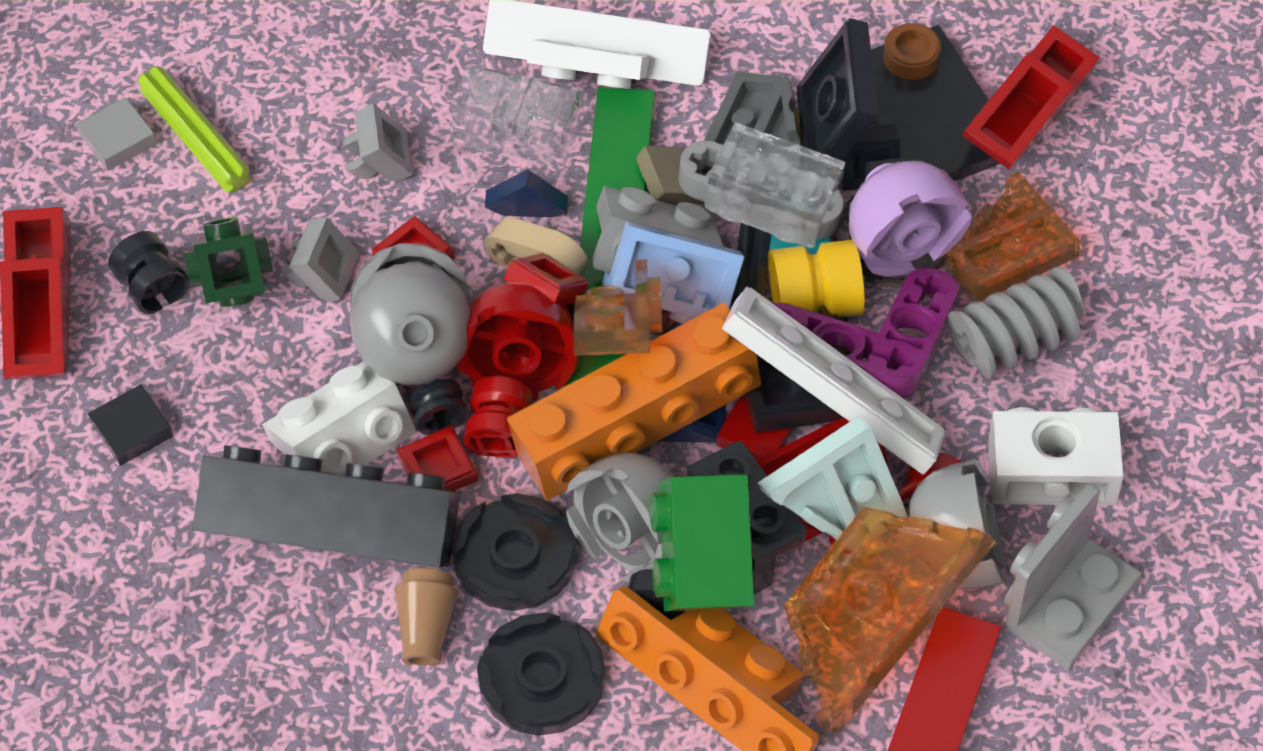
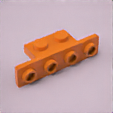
[596,586,819,751]

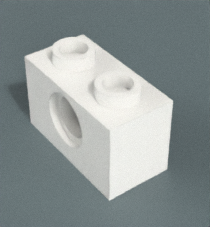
[988,407,1124,505]

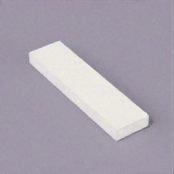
[722,287,945,475]

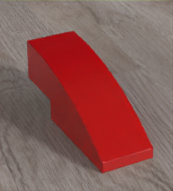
[962,25,1100,170]
[0,207,71,380]

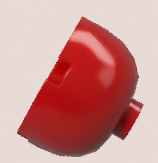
[457,282,578,401]

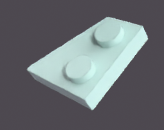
[758,417,909,555]

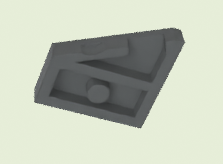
[702,71,806,176]

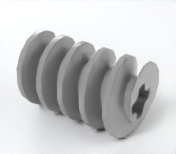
[947,266,1083,379]

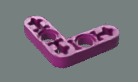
[773,268,958,399]

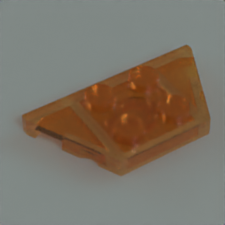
[784,507,996,734]

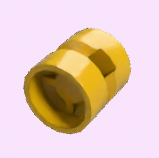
[768,240,865,318]

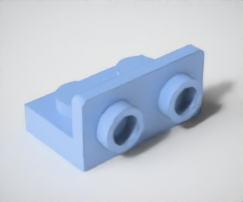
[602,221,744,324]

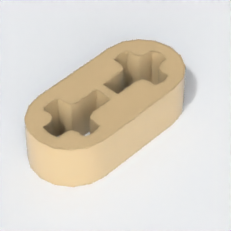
[484,217,589,275]

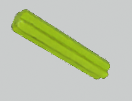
[138,66,251,193]

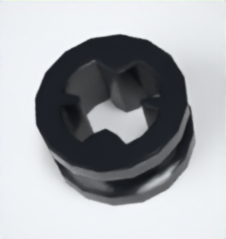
[408,379,469,435]

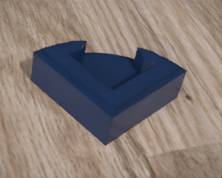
[485,169,568,218]

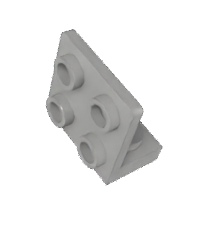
[1004,483,1142,671]

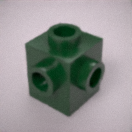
[184,217,273,307]

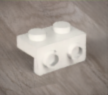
[262,362,415,475]

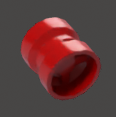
[464,376,533,459]

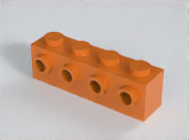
[506,302,761,501]

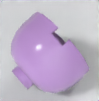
[849,161,972,277]

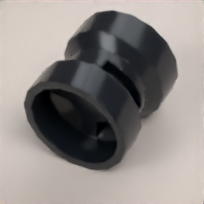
[108,231,189,314]

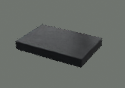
[871,25,1000,182]

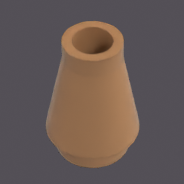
[395,568,458,666]

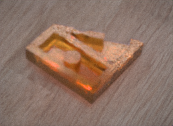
[947,171,1080,302]

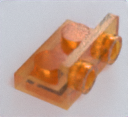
[573,259,662,356]

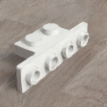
[483,0,711,89]

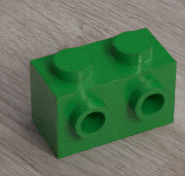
[649,475,754,612]

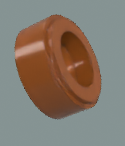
[883,23,941,80]

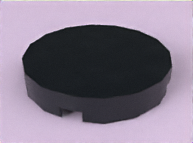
[452,493,578,611]
[477,613,606,736]

